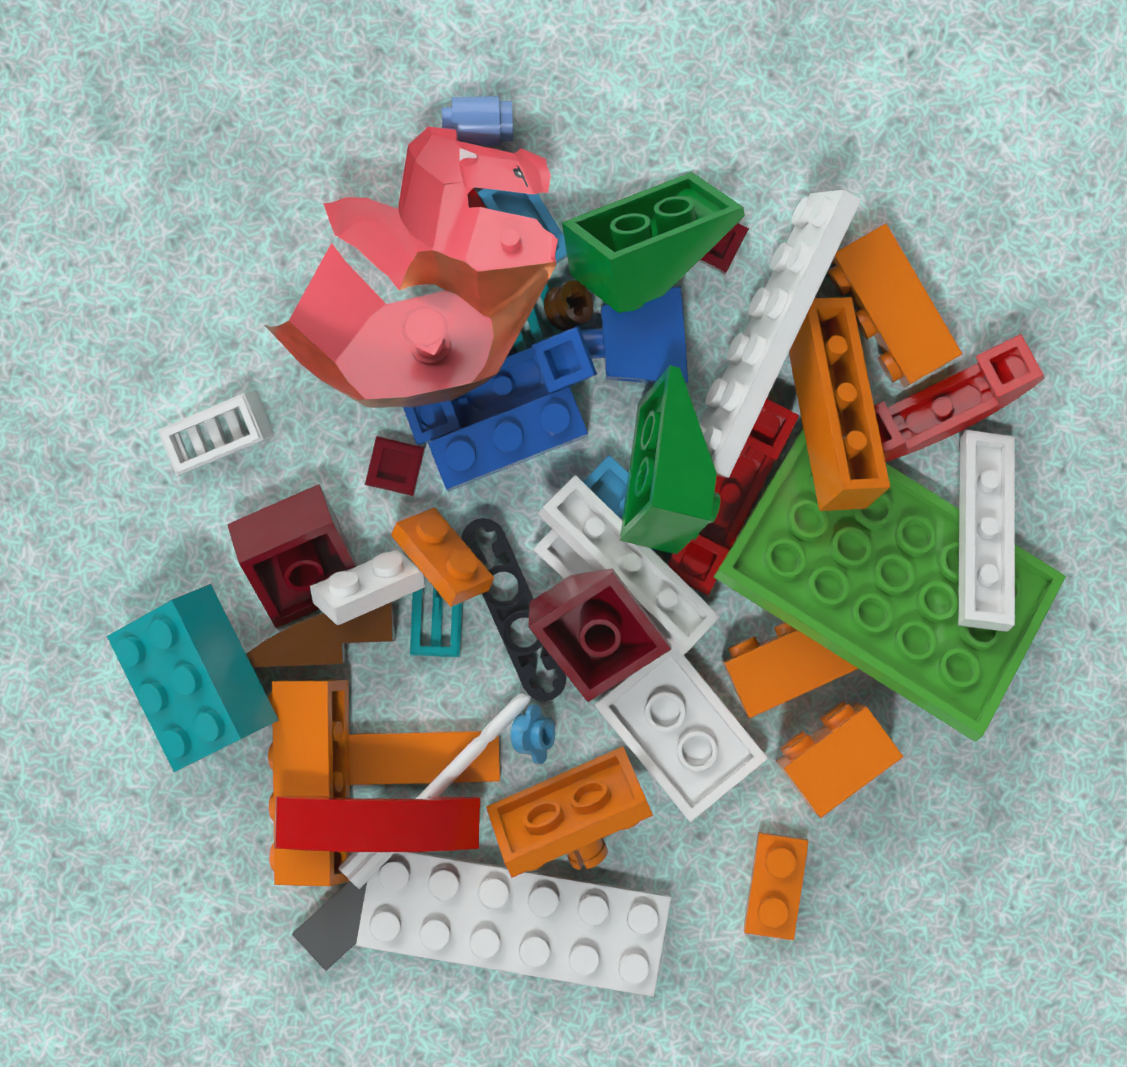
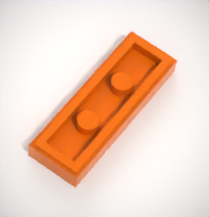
[349,731,500,785]

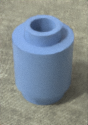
[442,96,513,147]

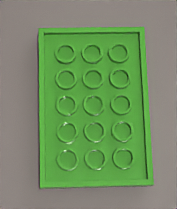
[714,428,1066,742]

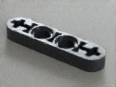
[461,518,567,701]

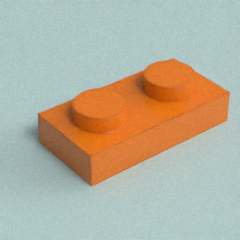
[391,507,494,607]
[743,832,809,941]

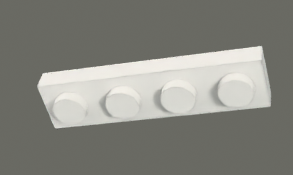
[958,430,1015,632]
[537,475,720,656]

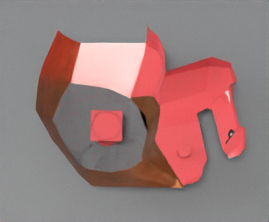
[265,126,559,408]

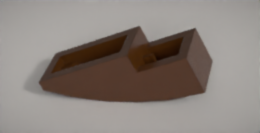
[246,601,396,667]

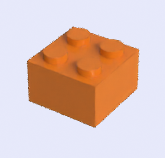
[775,701,904,818]

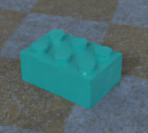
[107,584,279,772]

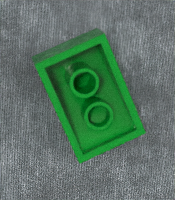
[562,172,745,313]
[620,365,720,554]

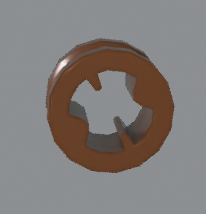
[544,280,594,331]

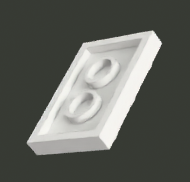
[594,645,768,822]

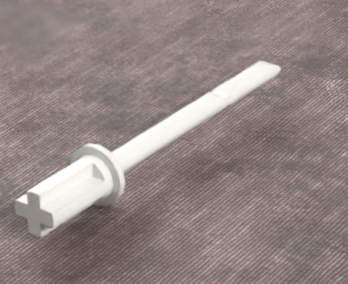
[338,693,530,889]

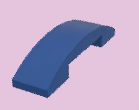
[403,327,597,445]

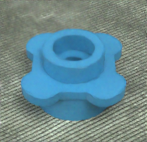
[511,705,556,764]

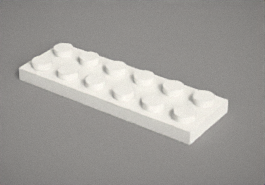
[700,190,861,478]
[356,852,671,997]

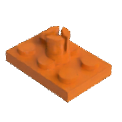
[486,746,653,878]

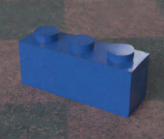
[427,386,588,492]

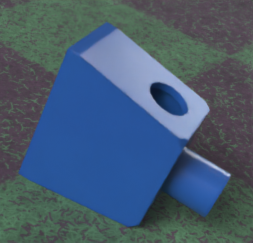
[581,286,689,386]

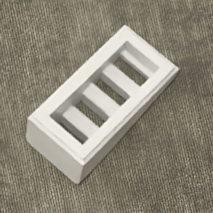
[158,391,275,476]

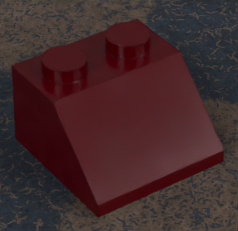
[227,484,358,628]
[528,568,672,702]

